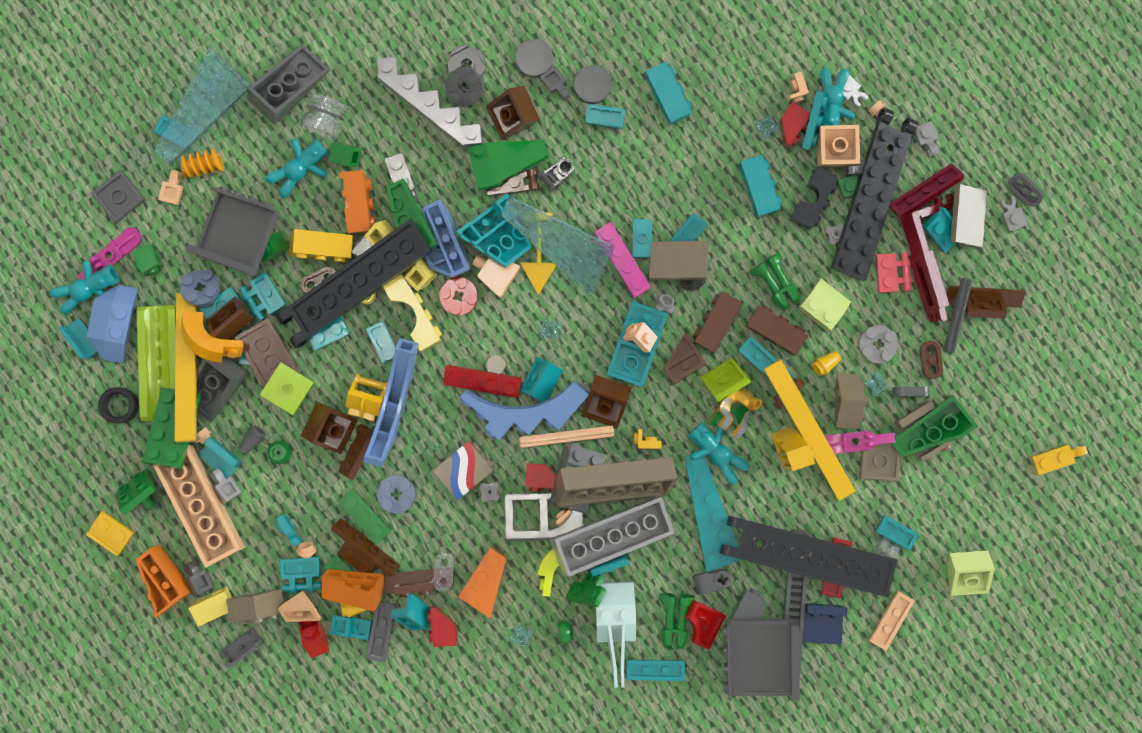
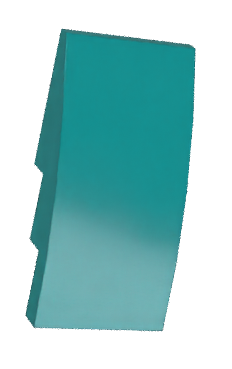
[607,301,668,387]

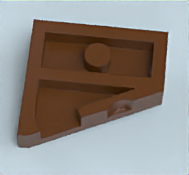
[664,333,706,385]

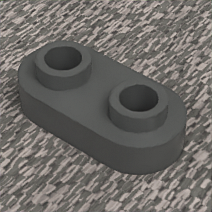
[1009,173,1044,206]

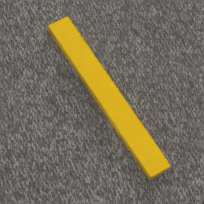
[175,293,197,443]
[763,359,855,501]

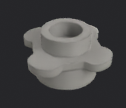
[826,224,844,245]
[656,294,674,313]
[479,482,500,502]

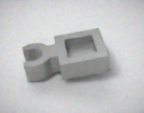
[1000,196,1028,232]

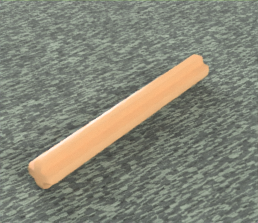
[519,426,614,448]

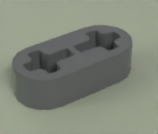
[893,387,930,397]

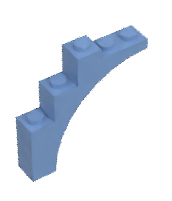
[363,338,418,467]
[460,380,589,440]

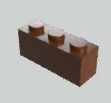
[693,291,743,354]
[745,305,808,356]

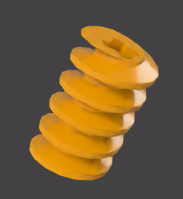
[180,148,224,179]

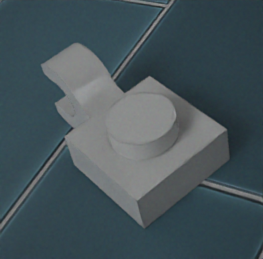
[914,121,939,157]
[209,468,242,504]

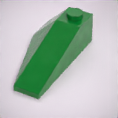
[468,140,549,191]
[892,394,978,457]

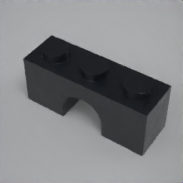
[789,167,838,230]

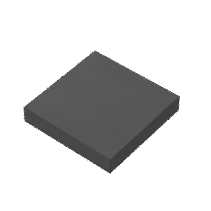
[91,170,146,224]

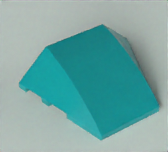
[455,193,531,268]

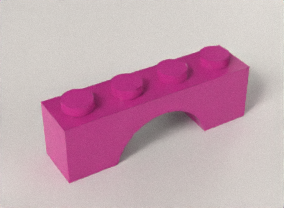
[594,222,651,300]

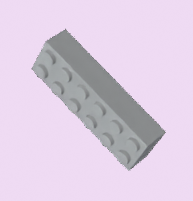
[550,497,675,577]

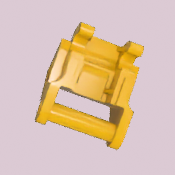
[346,373,388,423]

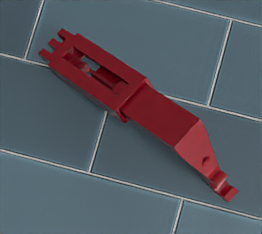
[900,193,954,323]

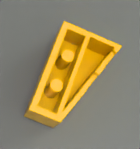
[288,229,353,263]
[771,426,816,471]

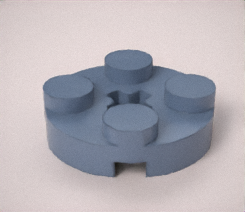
[180,270,221,308]
[377,475,416,514]

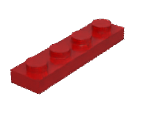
[443,364,522,398]

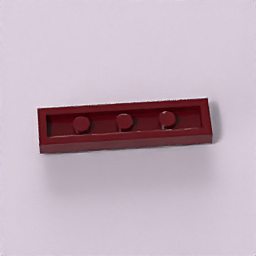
[889,163,964,220]

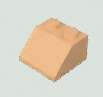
[817,125,860,168]

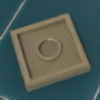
[859,443,901,482]

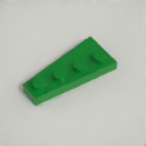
[386,178,439,249]

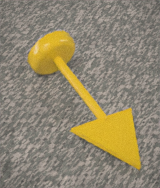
[520,212,558,295]

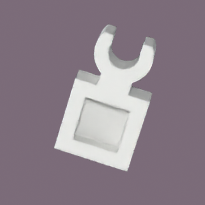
[843,75,868,108]

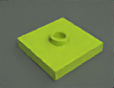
[700,358,751,402]
[260,362,314,415]

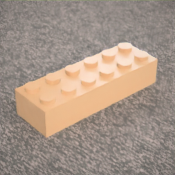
[153,445,246,568]

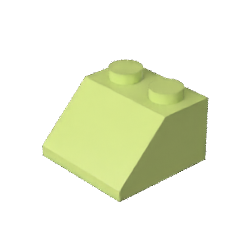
[798,279,851,332]
[947,551,995,596]

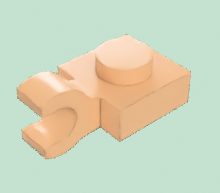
[158,170,183,205]

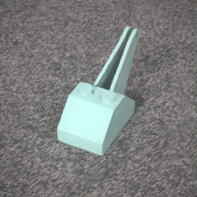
[596,581,636,688]

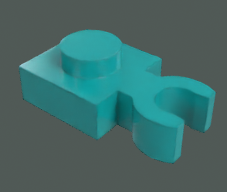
[276,514,303,547]

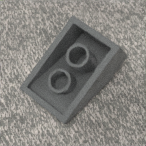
[197,356,247,422]
[550,444,607,514]

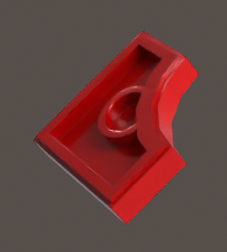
[685,600,726,650]

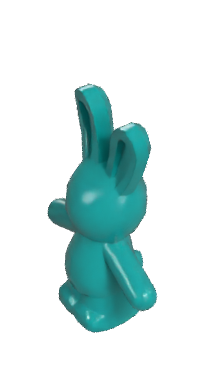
[809,68,855,126]
[266,138,329,198]
[49,261,120,314]
[687,422,749,484]

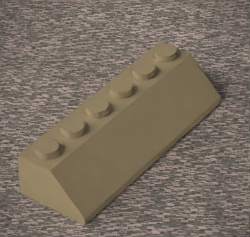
[556,457,678,508]

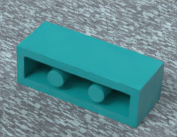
[645,62,692,126]
[738,155,782,219]

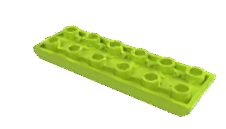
[137,305,176,421]

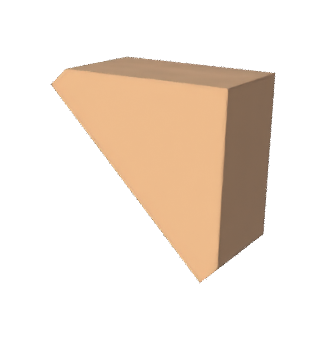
[278,591,321,622]

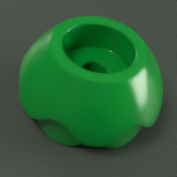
[267,441,292,464]
[557,620,573,645]

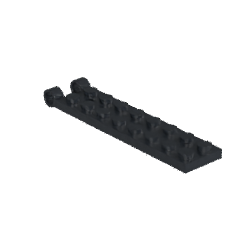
[830,107,918,281]
[275,219,433,349]
[719,516,897,597]

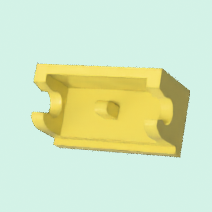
[189,586,232,627]

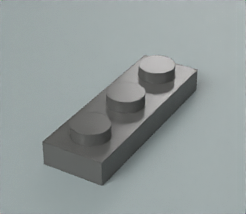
[366,601,396,662]

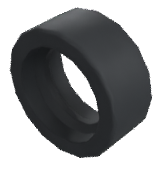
[98,387,138,423]

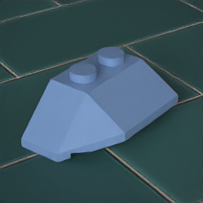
[422,199,470,277]
[87,285,138,363]

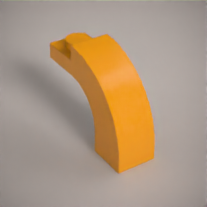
[181,311,243,363]

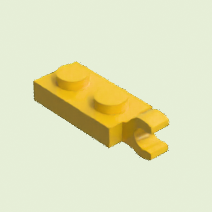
[1031,445,1088,475]

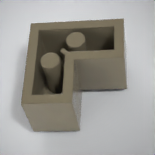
[834,373,868,429]
[226,589,284,625]

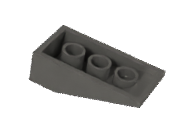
[247,44,330,125]

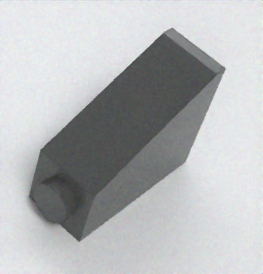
[725,588,764,626]

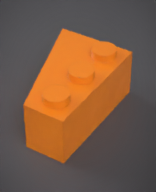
[339,170,376,235]
[135,544,192,618]
[458,546,507,618]
[322,569,384,612]

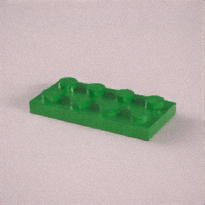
[142,387,201,470]

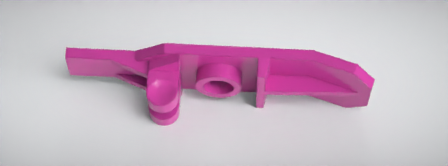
[77,227,141,279]
[824,431,895,454]

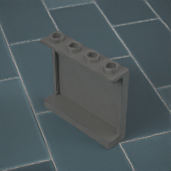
[186,186,280,276]
[723,619,800,701]

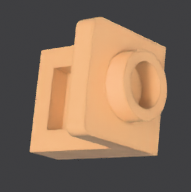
[623,322,657,352]

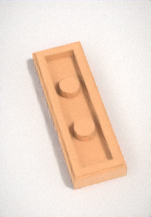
[868,591,914,651]

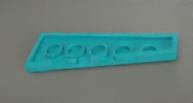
[684,455,742,572]

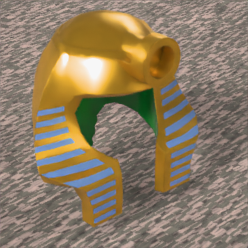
[709,388,762,439]

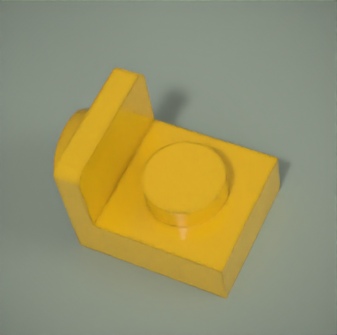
[634,429,661,449]

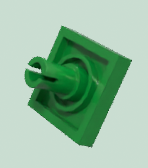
[116,468,156,515]

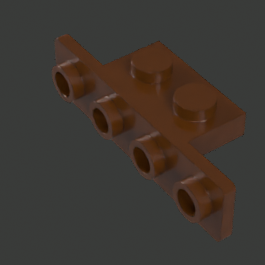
[946,286,1025,319]
[331,518,400,577]
[384,567,454,598]

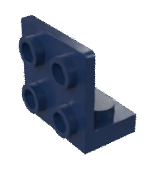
[803,603,848,644]

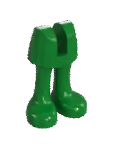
[749,252,800,311]
[659,593,695,649]

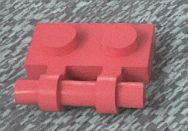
[875,252,913,293]

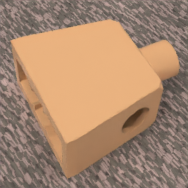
[472,255,521,298]

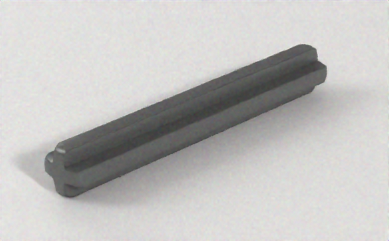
[944,278,972,353]

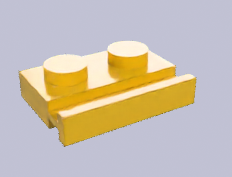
[86,511,135,556]

